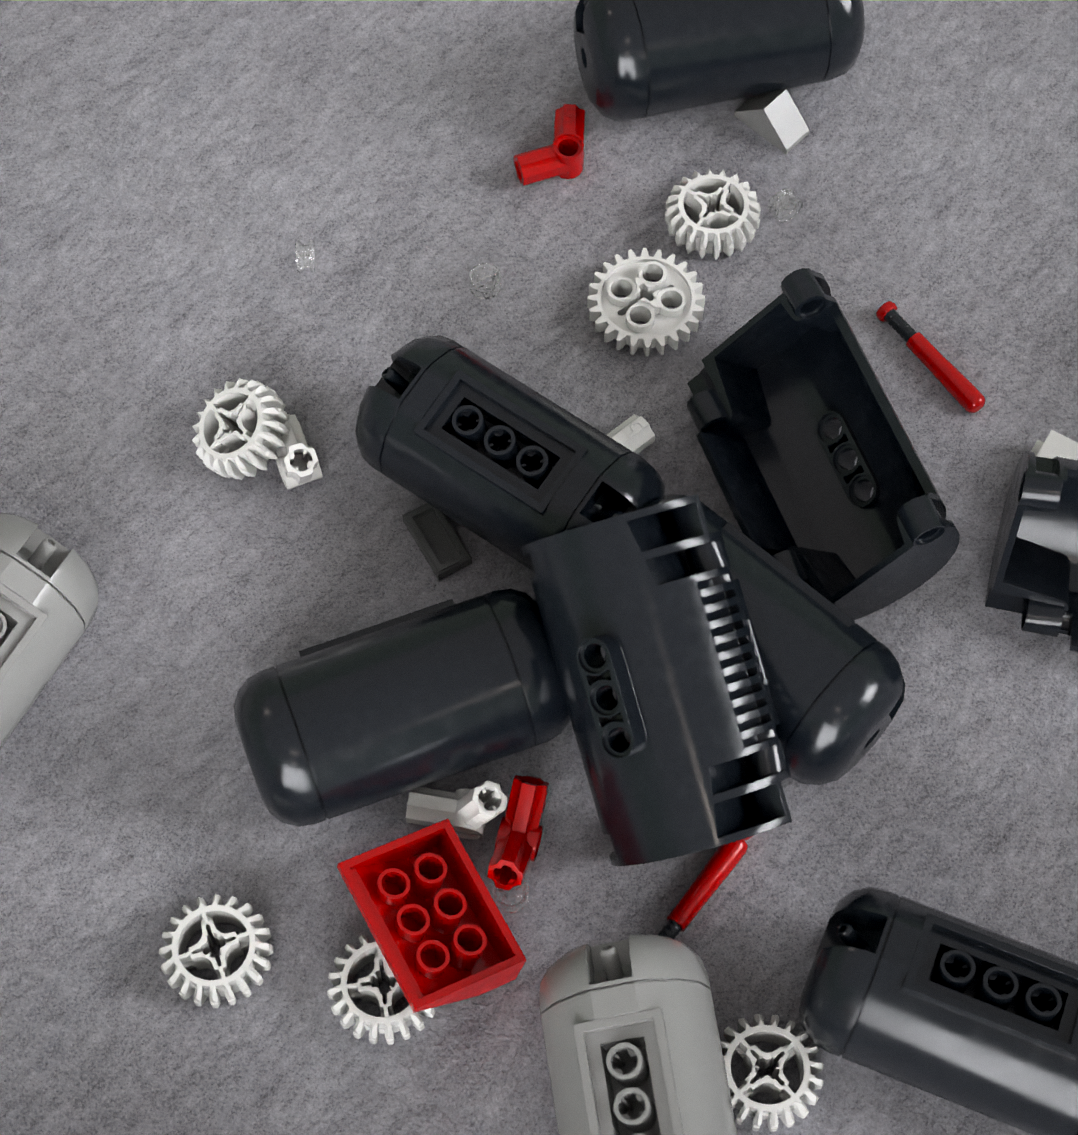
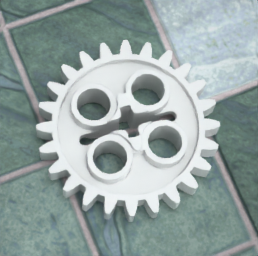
[587,248,705,357]

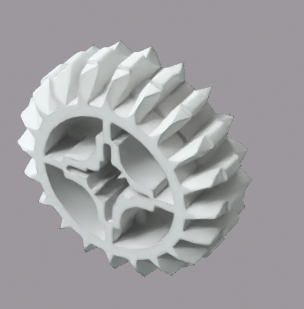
[664,168,761,260]
[192,378,290,480]
[159,894,273,1008]
[327,934,435,1045]
[720,1014,824,1132]

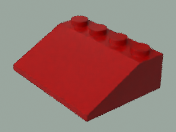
[337,818,527,1013]

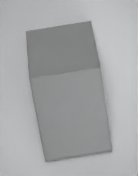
[734,89,809,154]

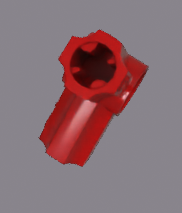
[513,104,585,186]
[487,775,549,891]

